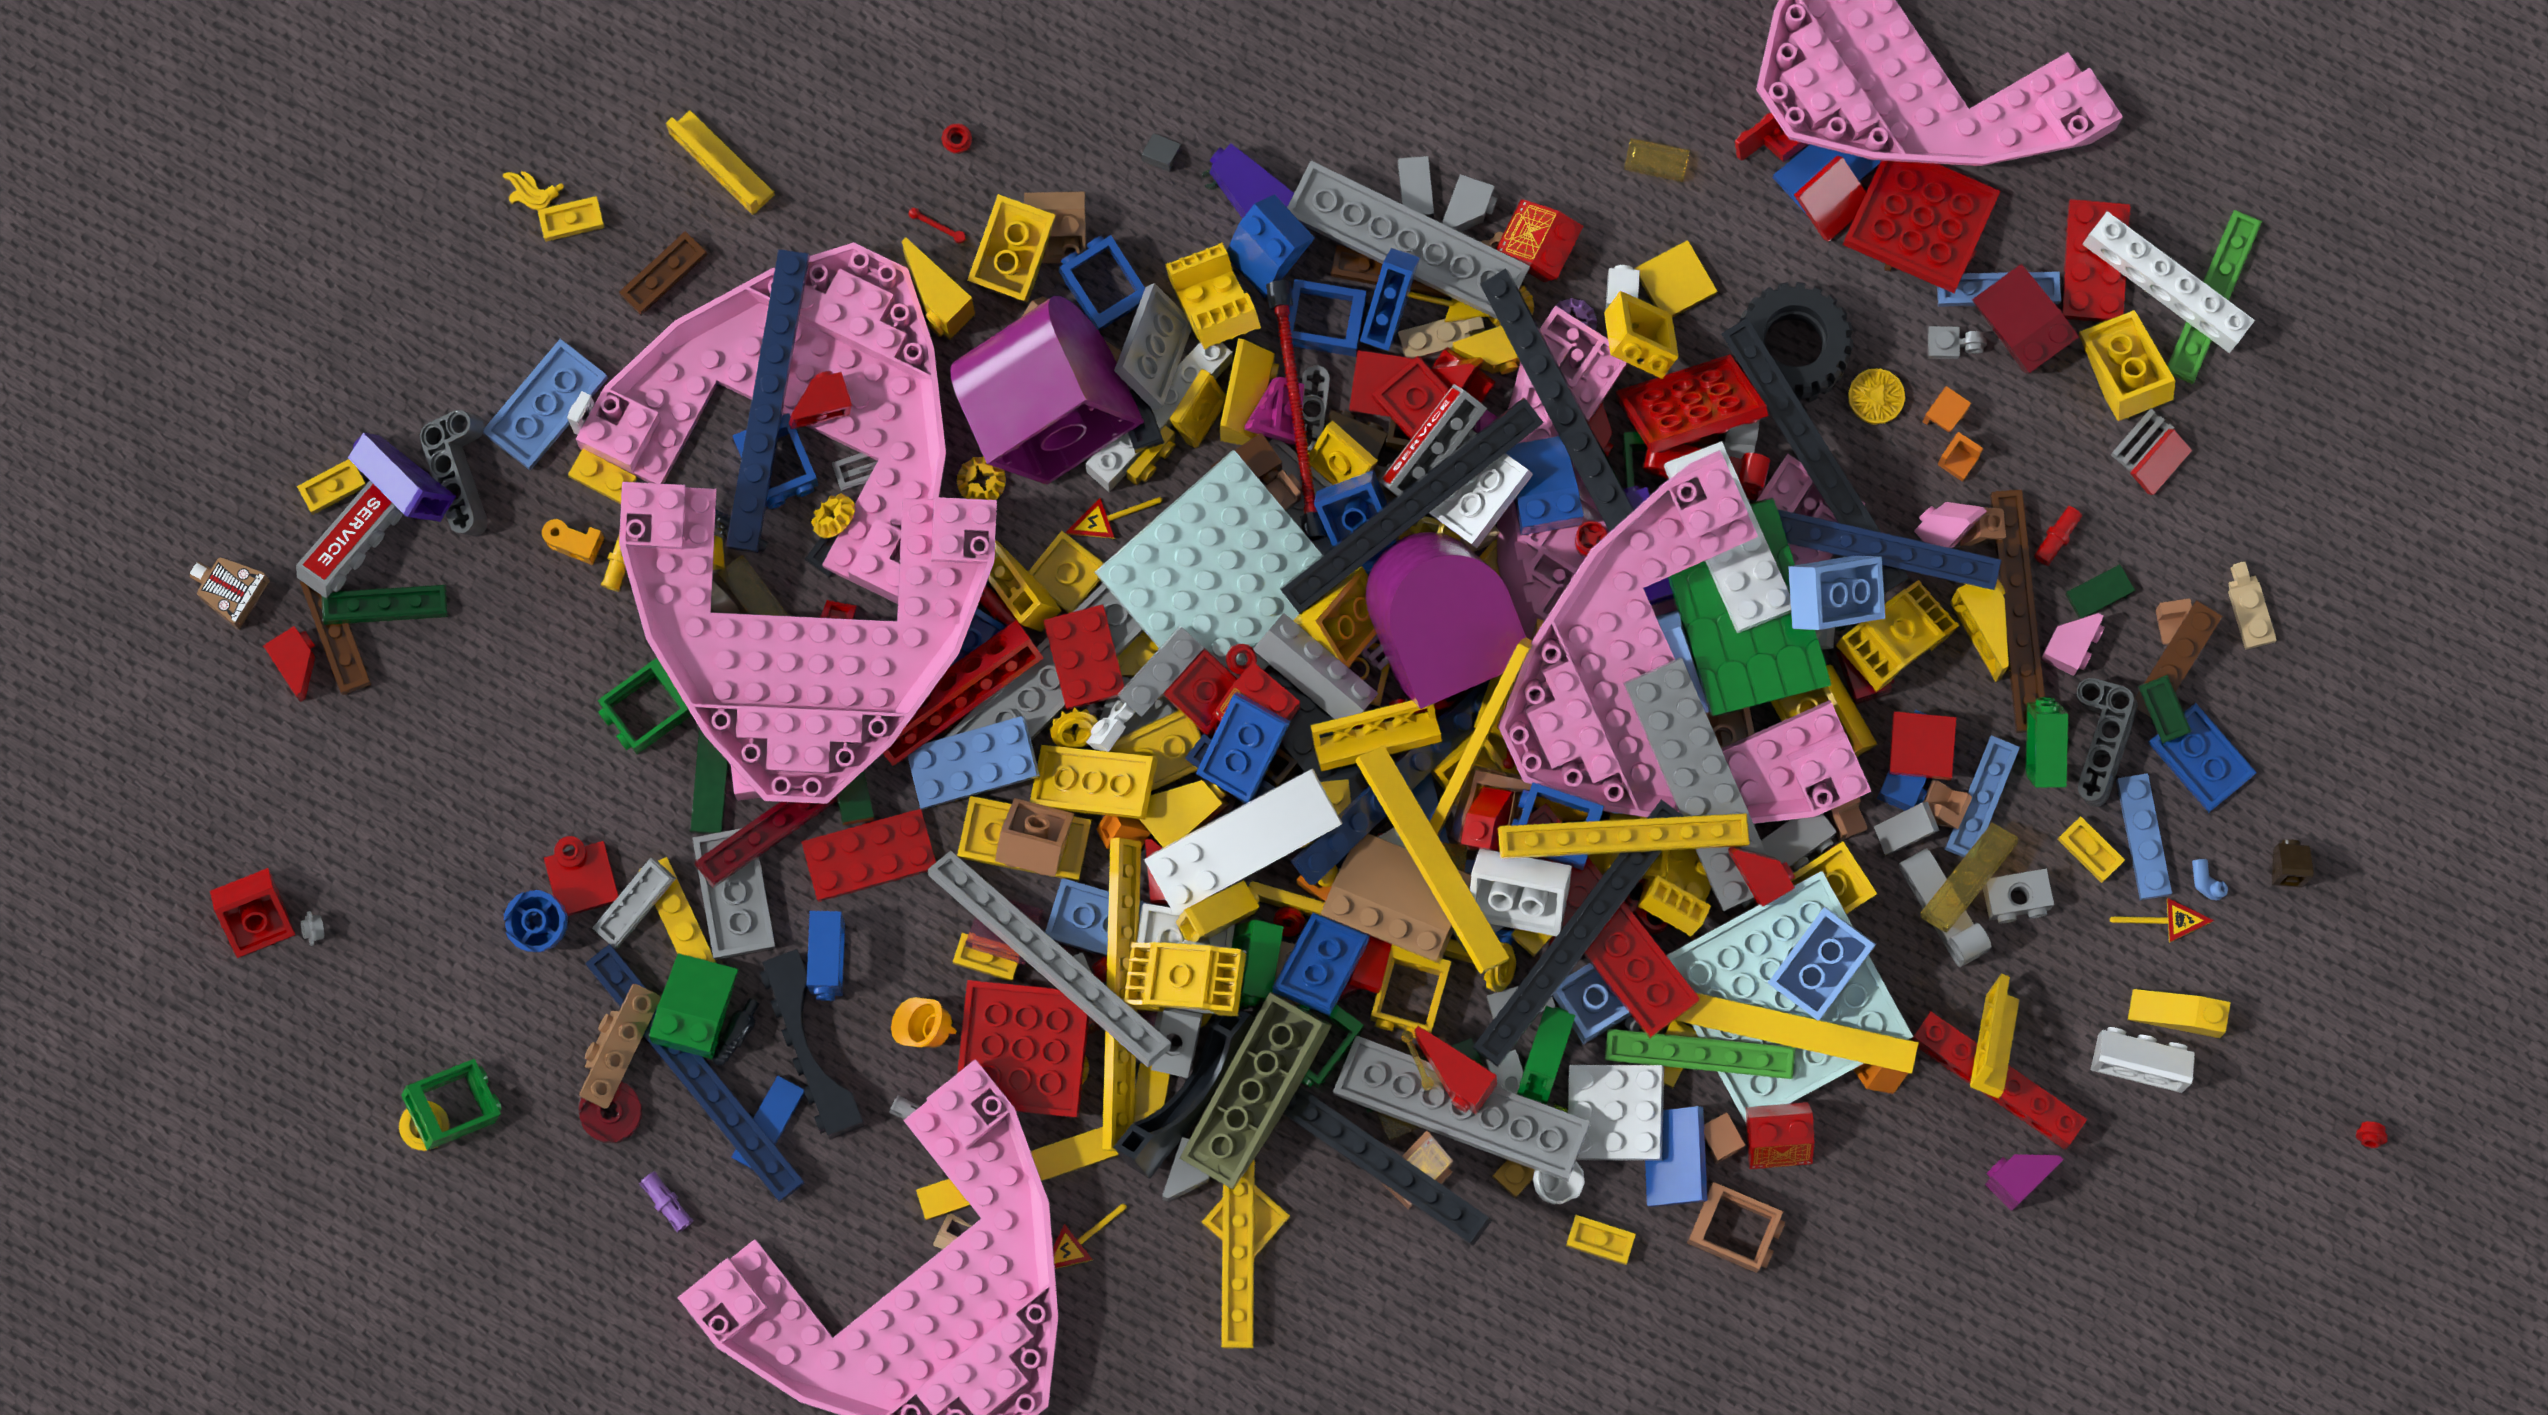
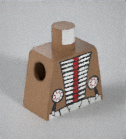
[190,557,270,630]

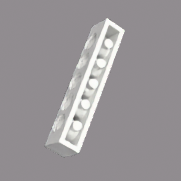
[2083,211,2255,353]
[1086,342,1233,492]

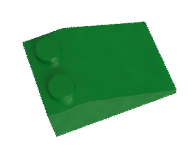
[649,953,738,1059]

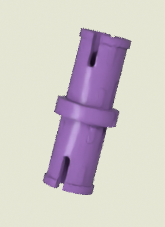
[639,1171,694,1233]

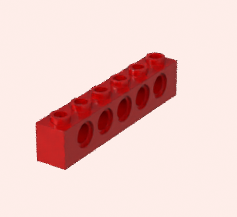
[883,620,1044,766]
[1911,1012,2087,1150]

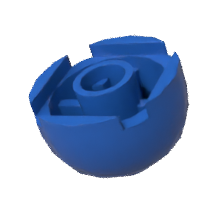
[504,890,568,952]

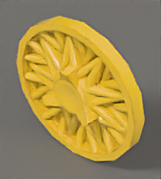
[1848,368,1905,425]

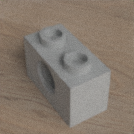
[1982,869,2054,924]
[1151,1007,1203,1078]

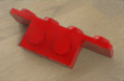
[1735,113,1808,162]

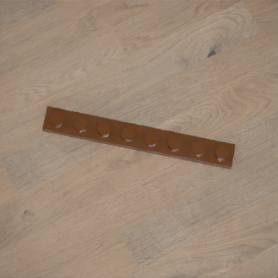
[1990,489,2045,733]

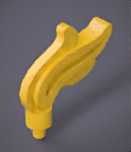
[503,171,564,210]

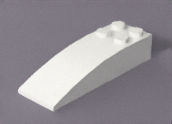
[1144,768,1343,915]

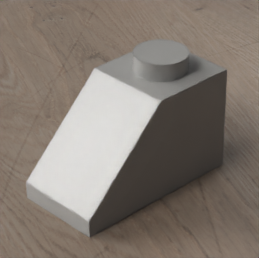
[1442,174,1498,232]
[1162,1137,1210,1202]

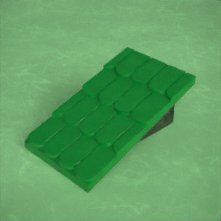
[1668,498,1831,716]

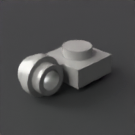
[1928,326,1987,359]

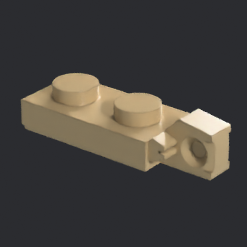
[1398,316,1485,359]
[2228,561,2276,650]

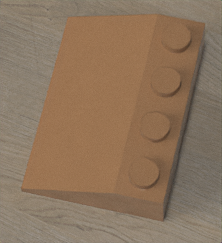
[1320,834,1471,964]

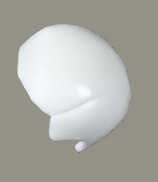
[1533,1161,1585,1204]

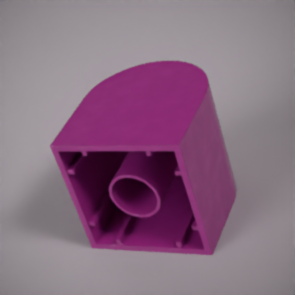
[951,296,1144,485]
[1366,532,1526,709]

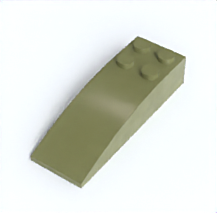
[1180,993,1332,1189]

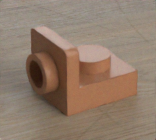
[1265,470,1302,511]
[1960,507,2006,546]

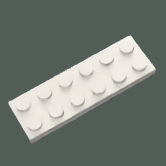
[1664,441,1791,633]

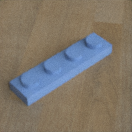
[1937,272,2061,307]
[1945,735,2020,861]
[2116,773,2172,900]

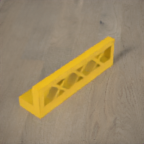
[666,110,775,215]
[1311,700,1442,771]
[1970,973,2019,1099]

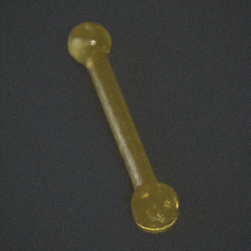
[1401,1031,1434,1091]

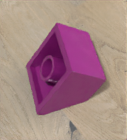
[1985,1154,2063,1211]

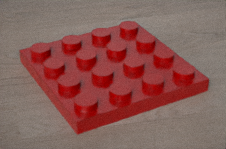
[1843,160,2001,293]
[1616,354,1769,454]
[957,980,1089,1118]

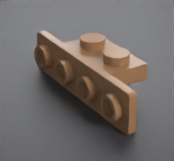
[579,984,661,1109]

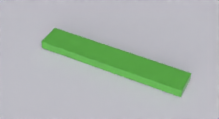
[2167,210,2262,384]
[1605,1029,1796,1079]

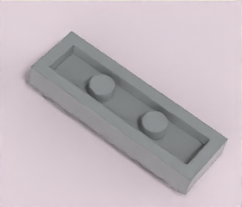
[1118,626,1204,717]

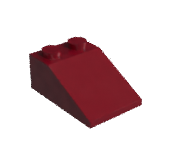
[1972,264,2079,373]

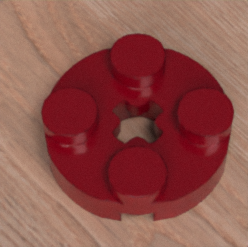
[579,1082,642,1144]

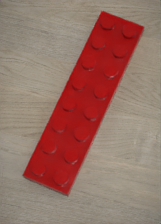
[1527,803,1700,1039]

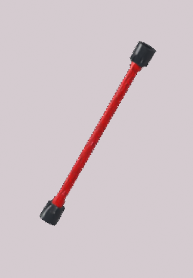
[1266,280,1328,541]

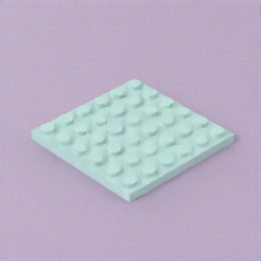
[1094,450,1322,679]
[1666,871,1913,1125]

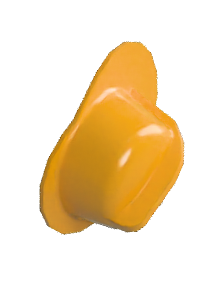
[891,997,957,1048]

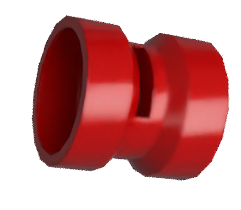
[1575,521,1607,557]

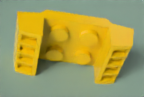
[1165,243,1261,350]
[1836,580,1959,692]
[1637,849,1711,937]
[1124,942,1246,1016]

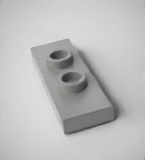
[593,858,676,949]

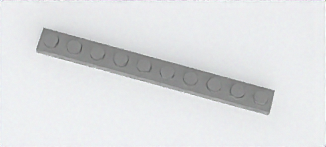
[928,851,1171,1067]

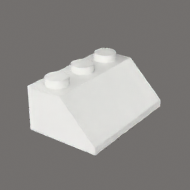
[1470,848,1572,936]
[2090,1027,2195,1093]

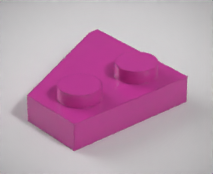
[1245,377,1304,445]

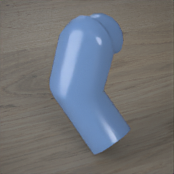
[2192,859,2228,900]

